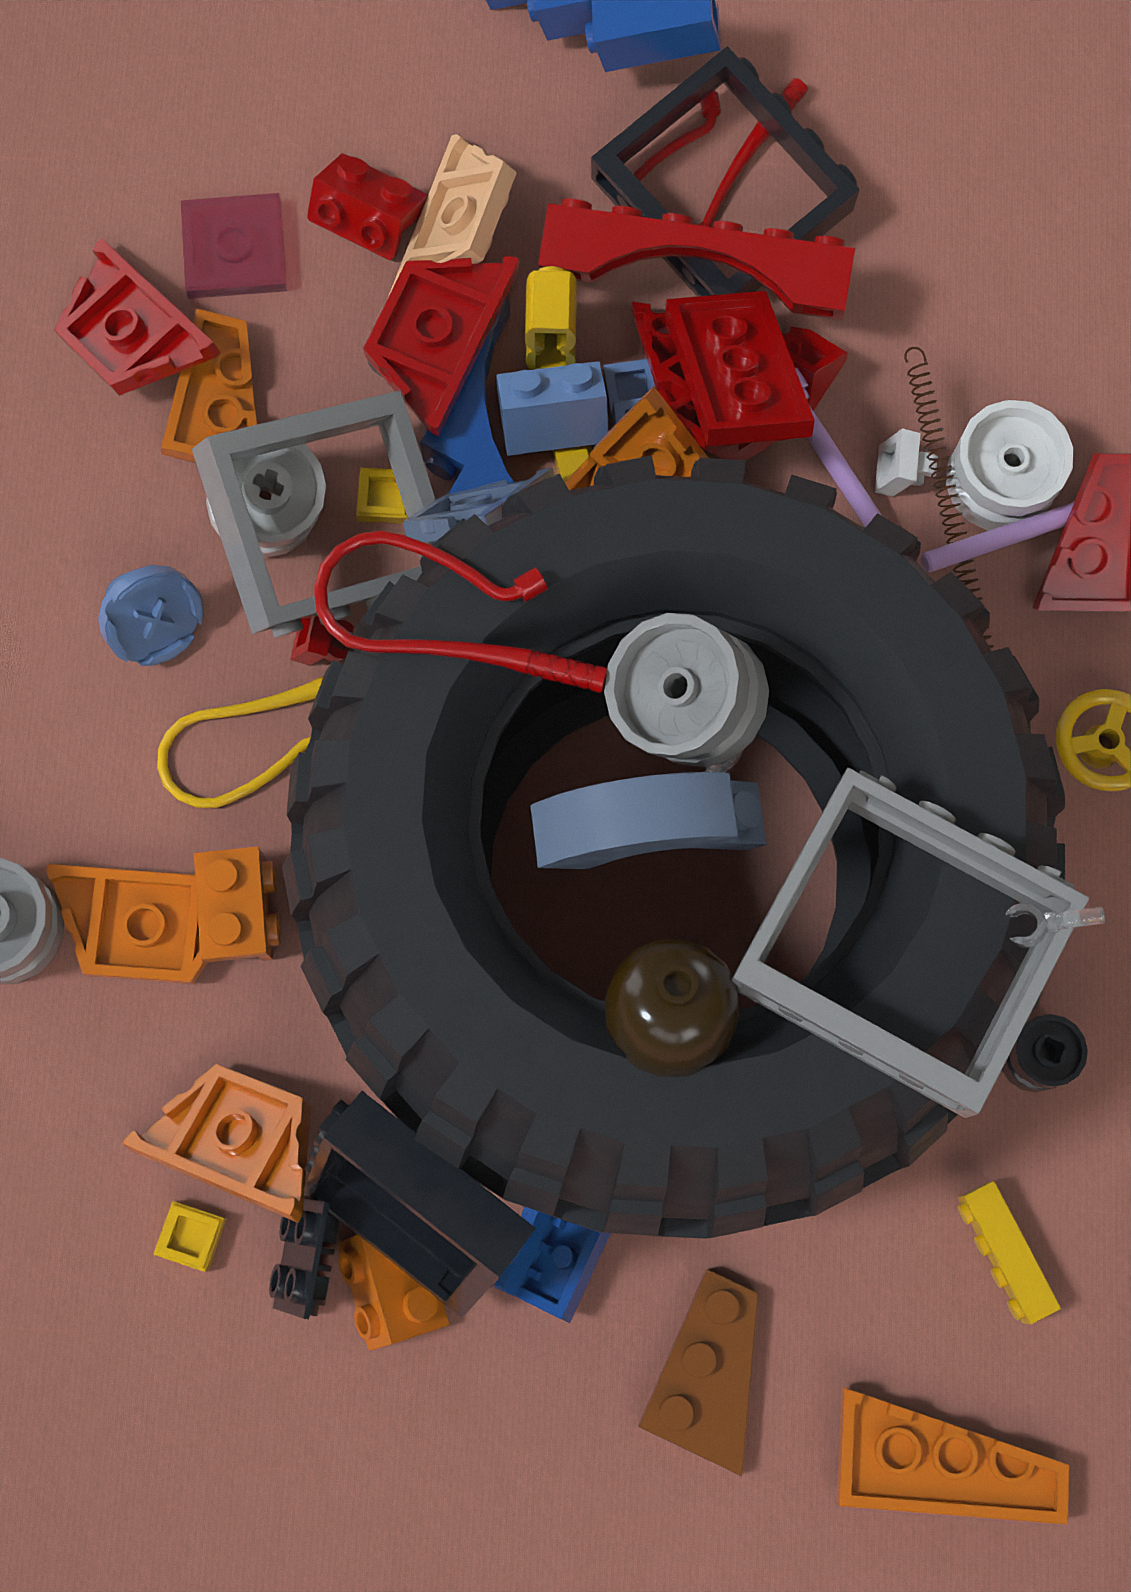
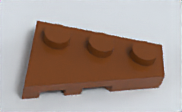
[638,1269,758,1476]

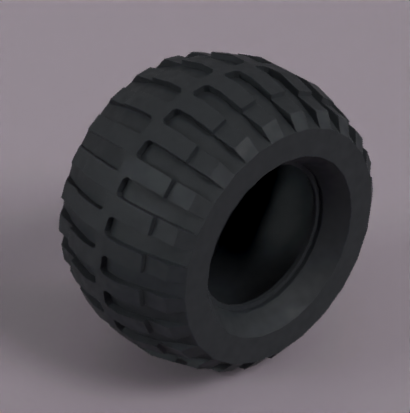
[282,455,1065,1239]

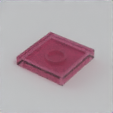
[181,193,287,299]

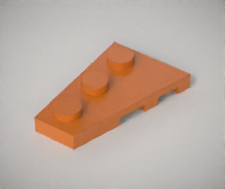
[161,308,257,463]

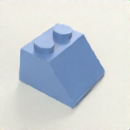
[495,361,608,456]

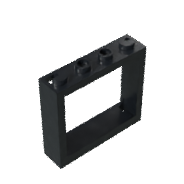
[591,46,860,296]
[304,1091,536,1318]

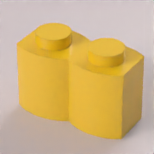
[525,266,577,370]

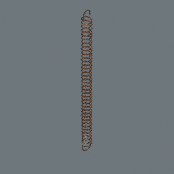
[904,347,994,648]

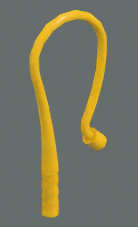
[157,676,324,808]

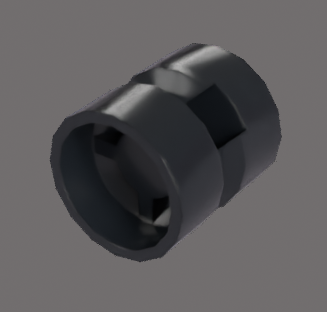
[1002,1014,1088,1093]

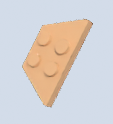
[387,134,516,299]

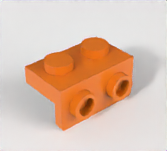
[194,846,281,963]
[338,1235,450,1351]

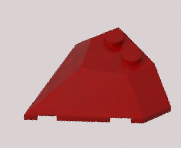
[631,301,848,461]

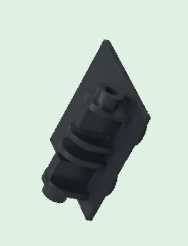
[269,1199,340,1319]

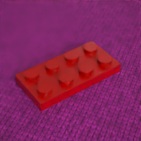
[665,291,815,447]

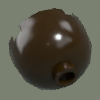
[605,939,739,1077]

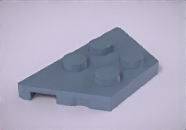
[403,467,555,545]

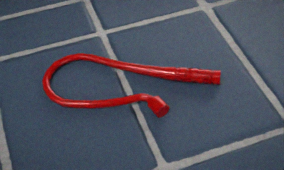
[633,78,808,227]
[314,530,607,693]

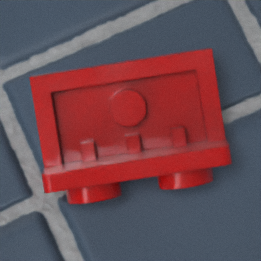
[307,153,428,260]

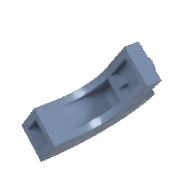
[531,772,767,869]

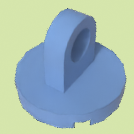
[98,565,204,666]

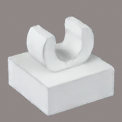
[874,428,938,497]

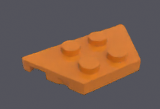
[46,864,209,985]
[122,1064,311,1223]

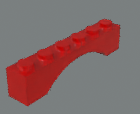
[538,198,856,320]

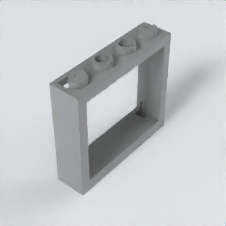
[192,390,436,638]
[731,768,1089,1118]

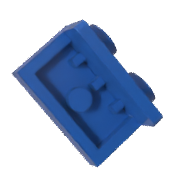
[494,1207,611,1323]

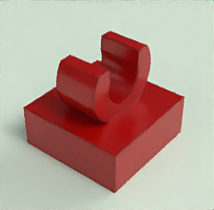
[290,616,354,666]

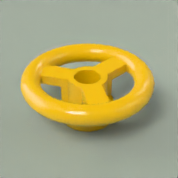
[1056,689,1131,791]

